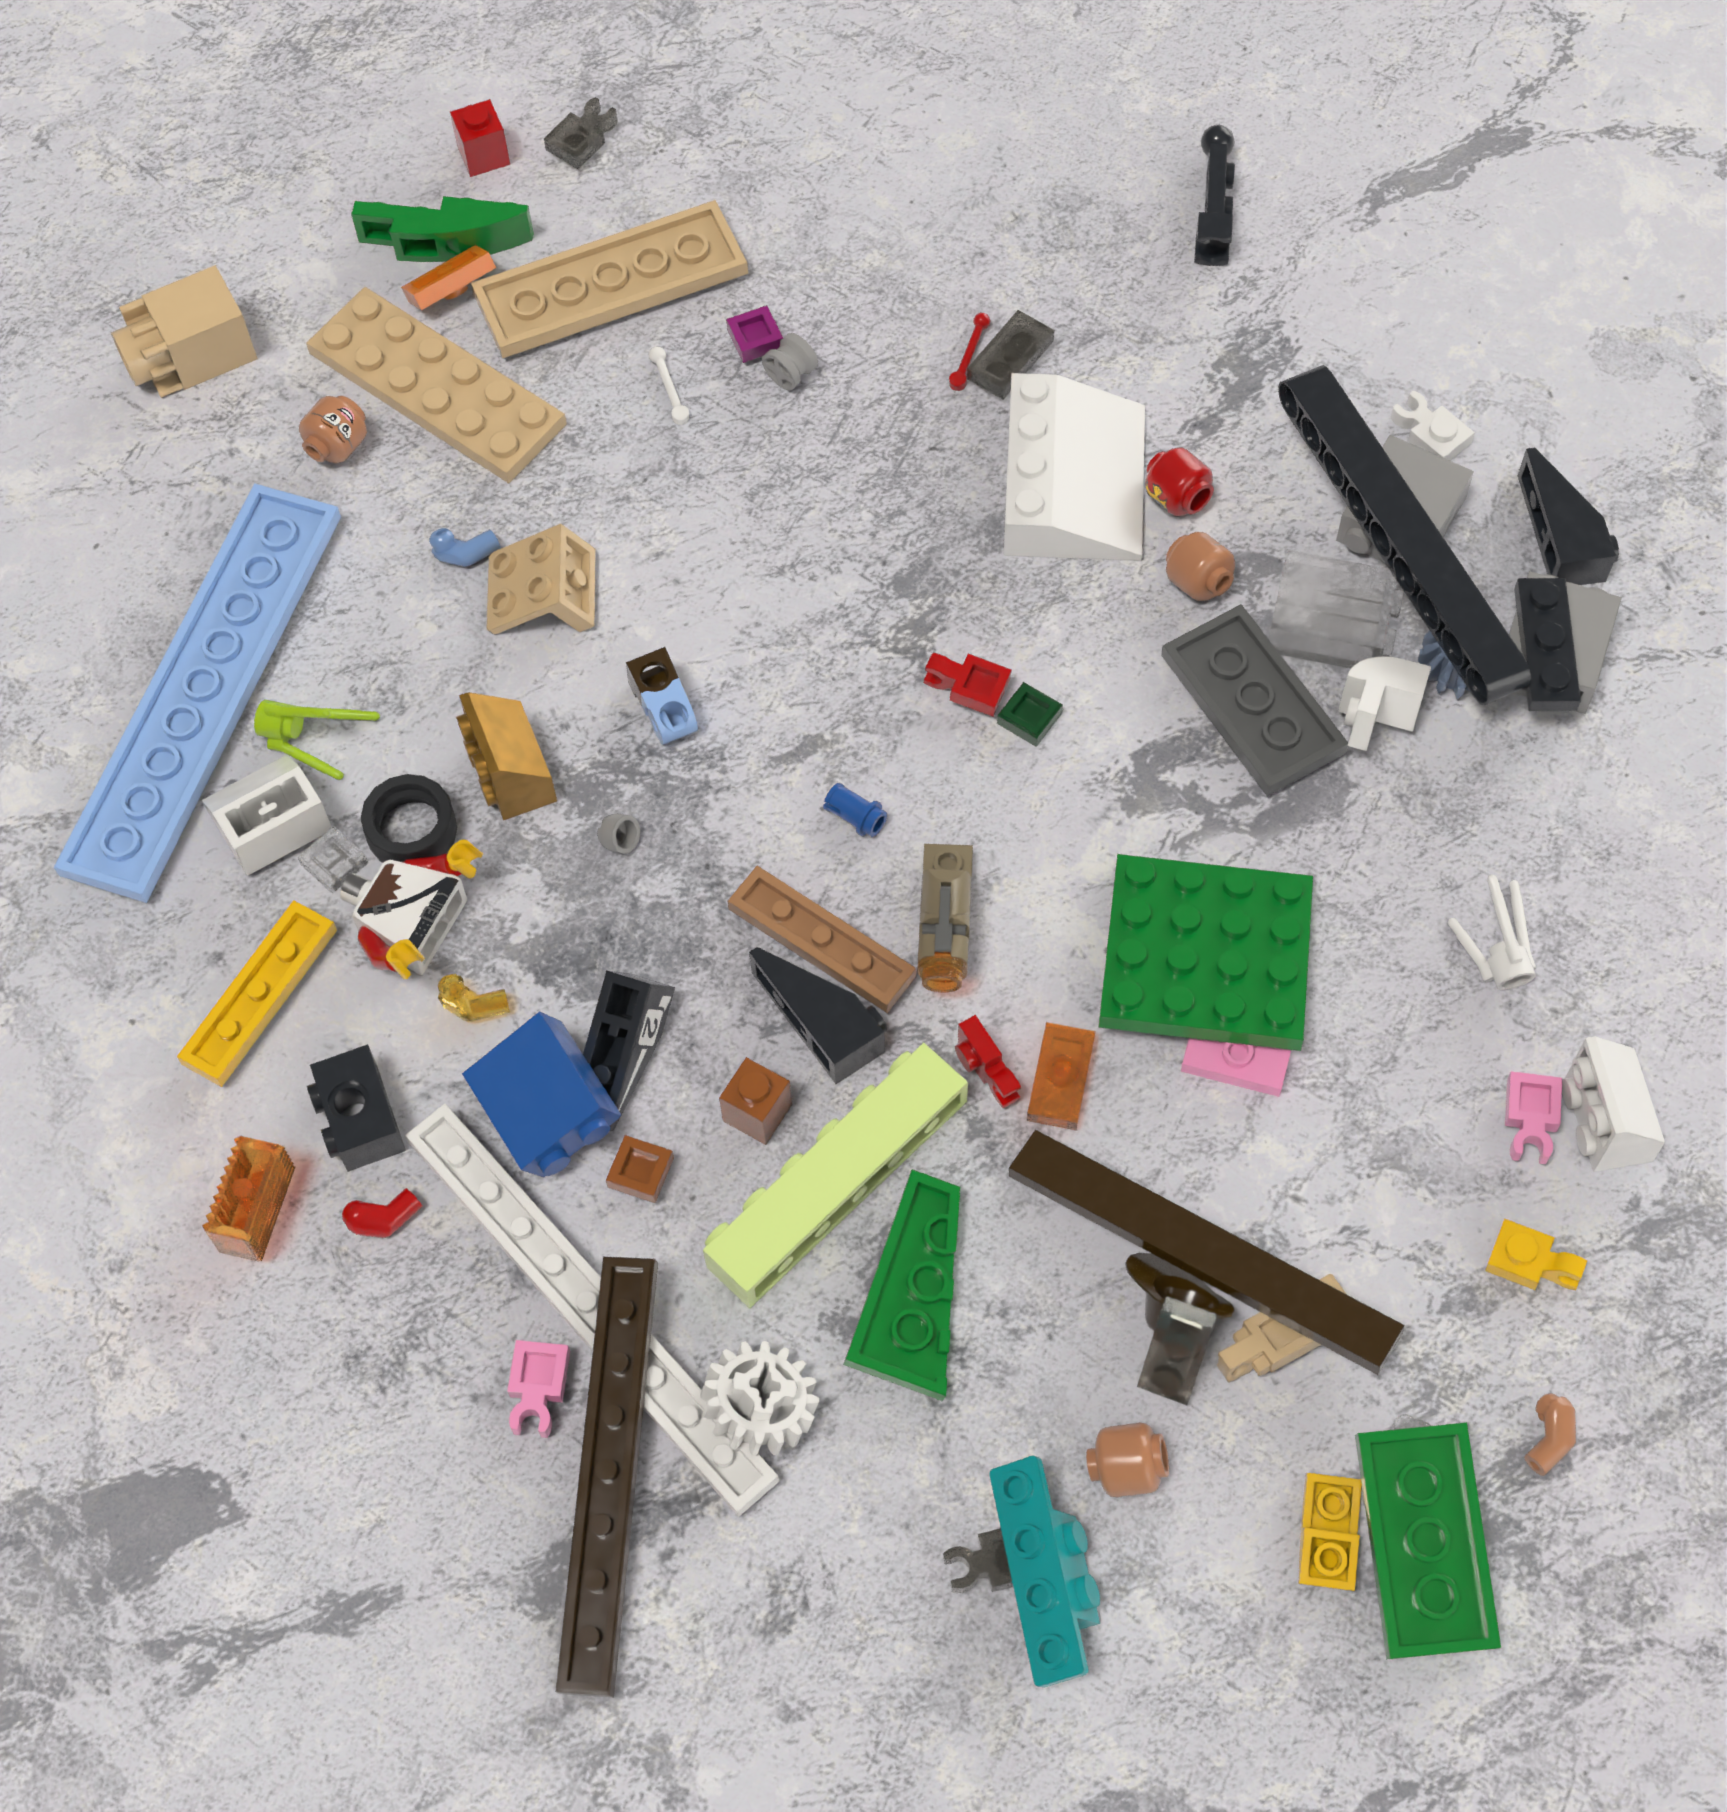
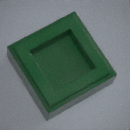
[997,682,1063,747]

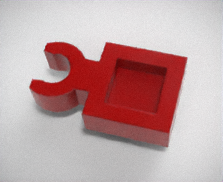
[955,1015,1021,1108]

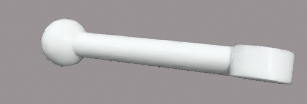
[649,346,690,425]

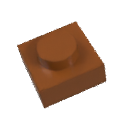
[606,1135,674,1203]

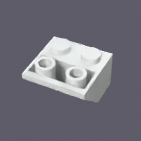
[202,755,333,876]
[1562,1036,1665,1172]

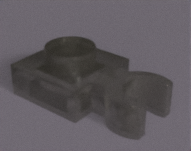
[544,97,618,169]
[943,1528,1013,1593]

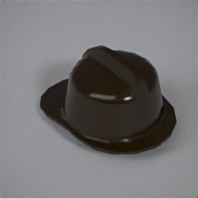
[1125,1252,1235,1355]

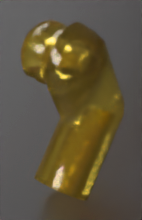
[437,974,510,1022]

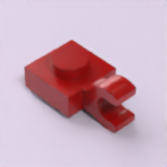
[923,653,1012,717]

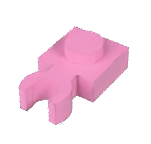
[1505,1071,1562,1164]
[507,1340,571,1438]

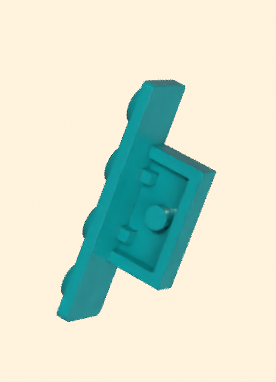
[989,1455,1100,1688]

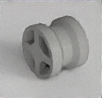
[762,333,818,390]

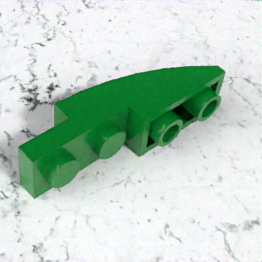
[351,196,534,262]

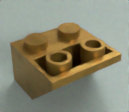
[456,692,557,821]

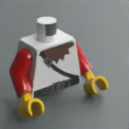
[340,839,483,980]

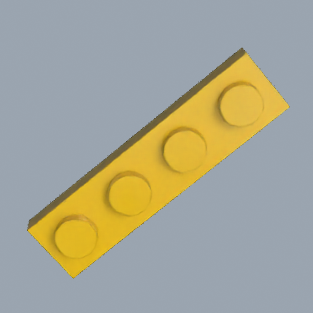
[177,900,337,1087]

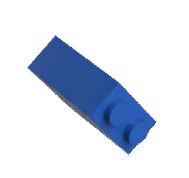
[462,1011,622,1178]

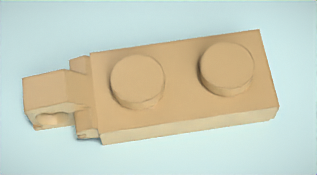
[1217,1274,1346,1383]

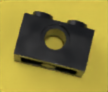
[307,1044,406,1172]

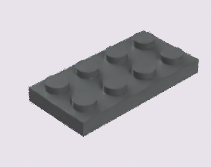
[1161,604,1348,796]

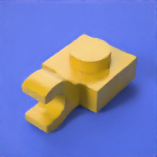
[1485,1218,1587,1291]

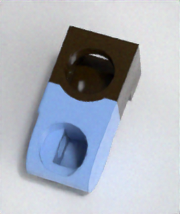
[626,647,698,745]

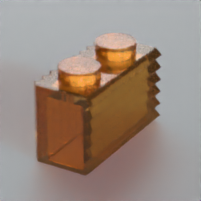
[202,1136,296,1262]

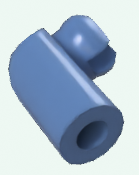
[429,528,501,567]

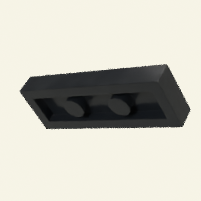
[1514,578,1581,711]

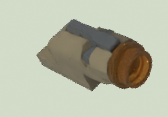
[917,844,973,993]

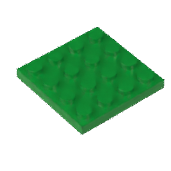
[1098,854,1313,1051]

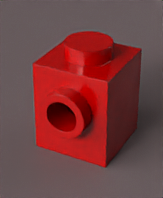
[450,99,510,177]

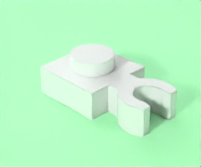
[1391,391,1475,461]

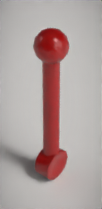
[949,312,991,391]

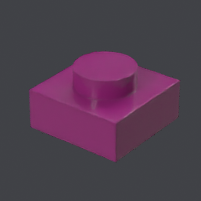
[726,305,783,363]

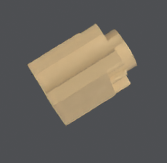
[111,265,258,398]

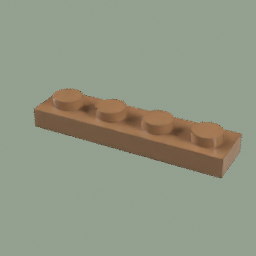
[728,865,916,1013]

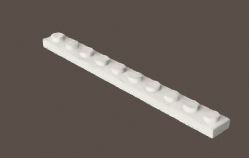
[405,1104,779,1517]

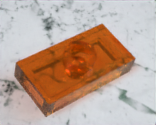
[1027,1022,1096,1131]

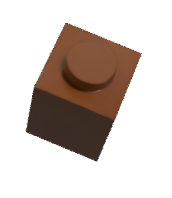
[719,1057,792,1145]

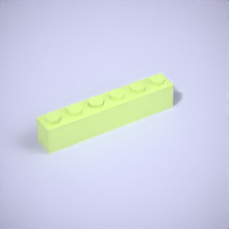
[703,1043,968,1309]

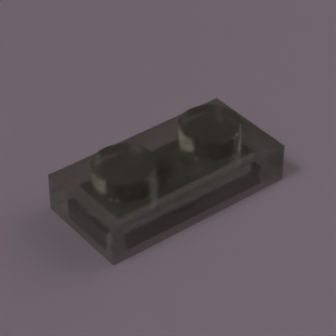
[967,310,1055,400]
[1137,1296,1218,1406]

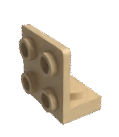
[486,523,595,635]

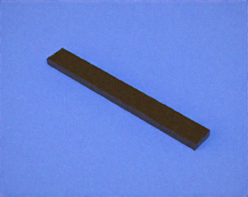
[1009,1129,1405,1375]
[555,1256,658,1698]

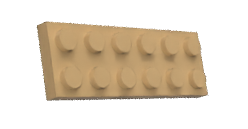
[471,200,748,359]
[306,287,567,484]

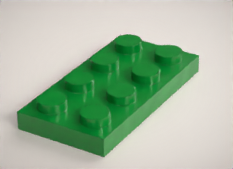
[1355,1422,1501,1660]

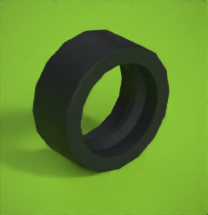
[360,774,458,863]

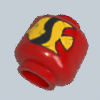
[1145,447,1214,516]

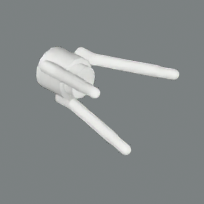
[1448,875,1536,990]

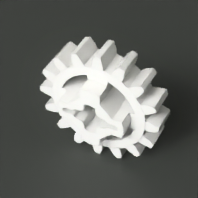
[700,1341,819,1456]

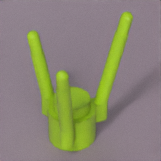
[254,699,380,780]

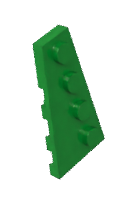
[843,1169,961,1401]

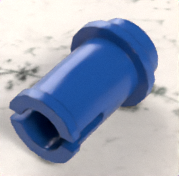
[823,783,887,837]

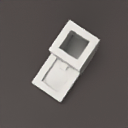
[1338,657,1431,751]

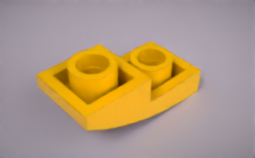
[1298,1473,1362,1591]

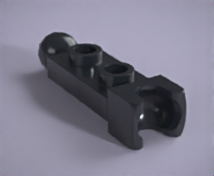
[1194,124,1235,266]

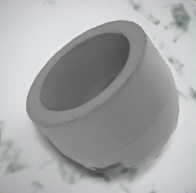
[597,813,640,854]

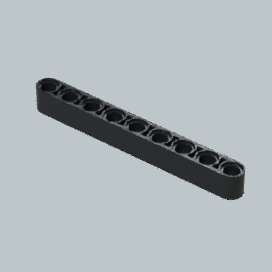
[1278,365,1531,705]

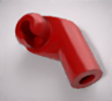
[342,1188,423,1238]

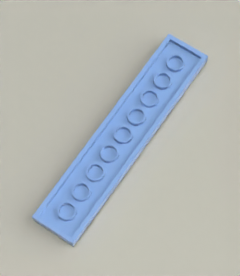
[54,483,341,903]

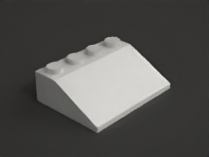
[1004,373,1145,561]

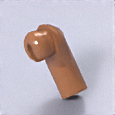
[1524,1393,1576,1476]

